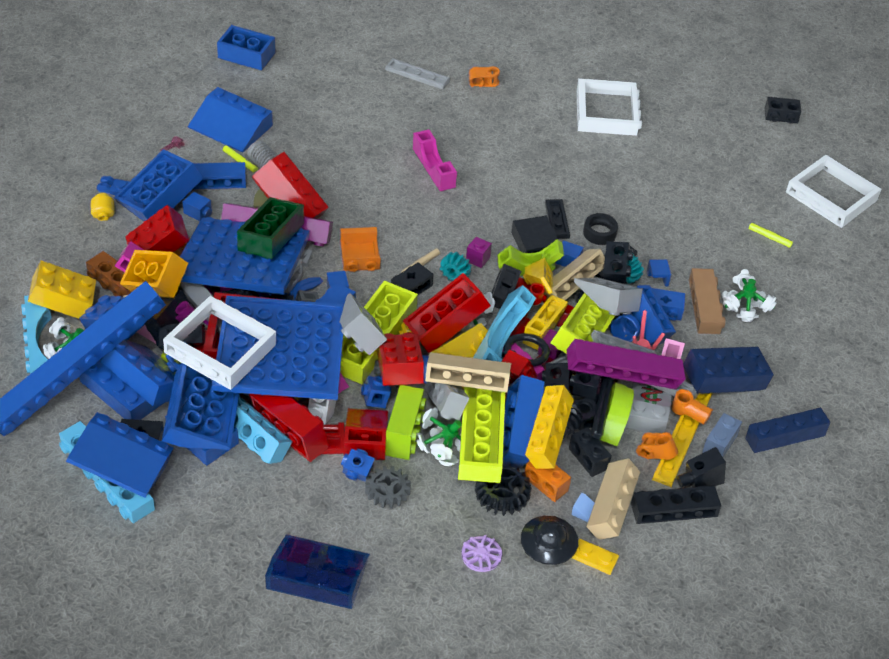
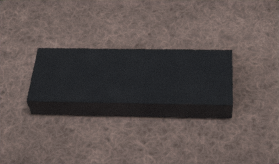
[545,199,570,239]

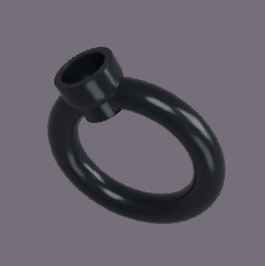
[501,333,550,367]

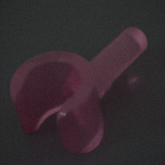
[160,136,185,151]

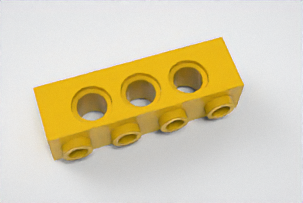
[525,385,574,469]

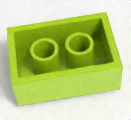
[385,385,427,460]

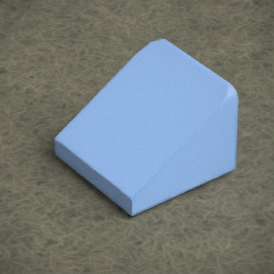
[571,493,595,522]

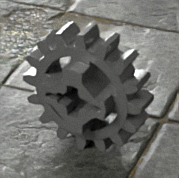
[365,466,411,508]

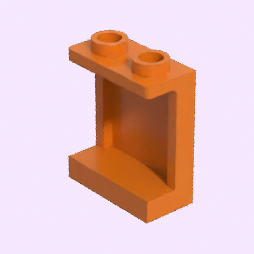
[340,227,381,272]

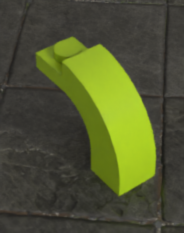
[497,239,564,276]
[599,383,634,446]

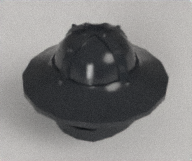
[521,515,579,565]

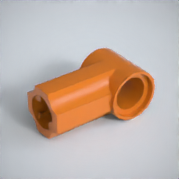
[671,389,713,425]

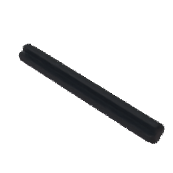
[591,376,614,440]

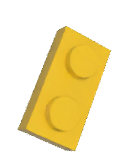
[572,538,619,575]

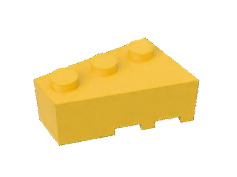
[429,323,488,358]

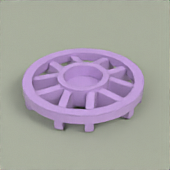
[461,535,502,572]

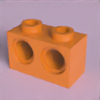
[525,461,571,502]

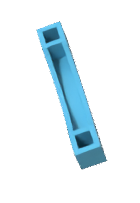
[473,285,536,362]
[21,295,52,374]

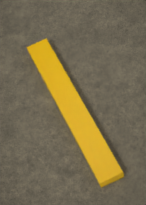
[652,393,713,487]

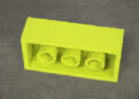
[551,293,615,354]

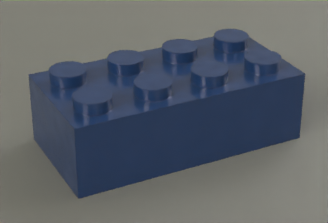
[683,346,774,394]

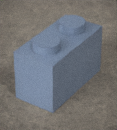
[702,413,742,457]

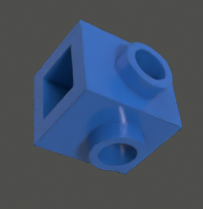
[361,376,391,408]
[341,449,375,482]

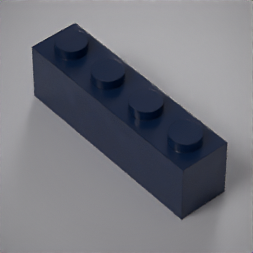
[745,407,831,453]

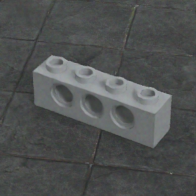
[424,382,469,420]

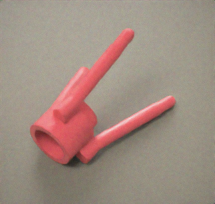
[632,310,665,350]

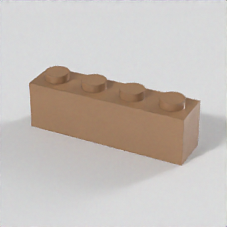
[689,268,725,334]

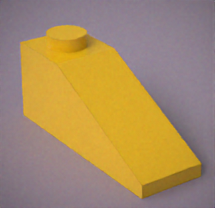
[523,258,553,294]
[522,294,568,350]

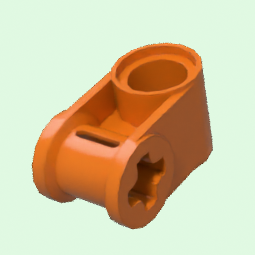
[469,66,500,87]
[636,432,678,460]

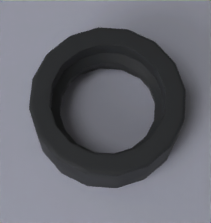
[583,213,618,245]

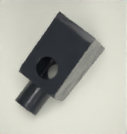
[676,447,726,487]

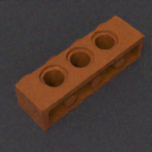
[86,251,131,297]

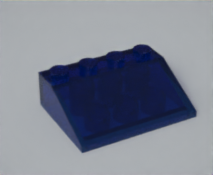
[265,534,370,609]

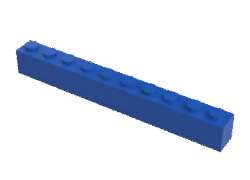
[0,281,166,436]

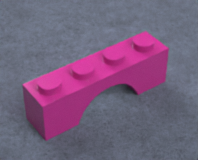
[413,129,457,191]

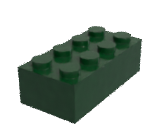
[237,197,304,259]

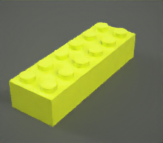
[340,281,418,384]
[458,387,505,483]

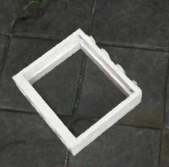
[577,78,642,135]
[786,155,881,228]
[163,296,276,390]

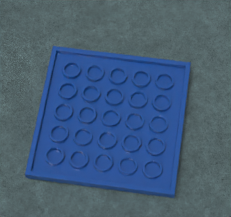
[180,217,309,295]
[212,295,344,400]

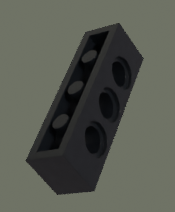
[631,485,721,524]

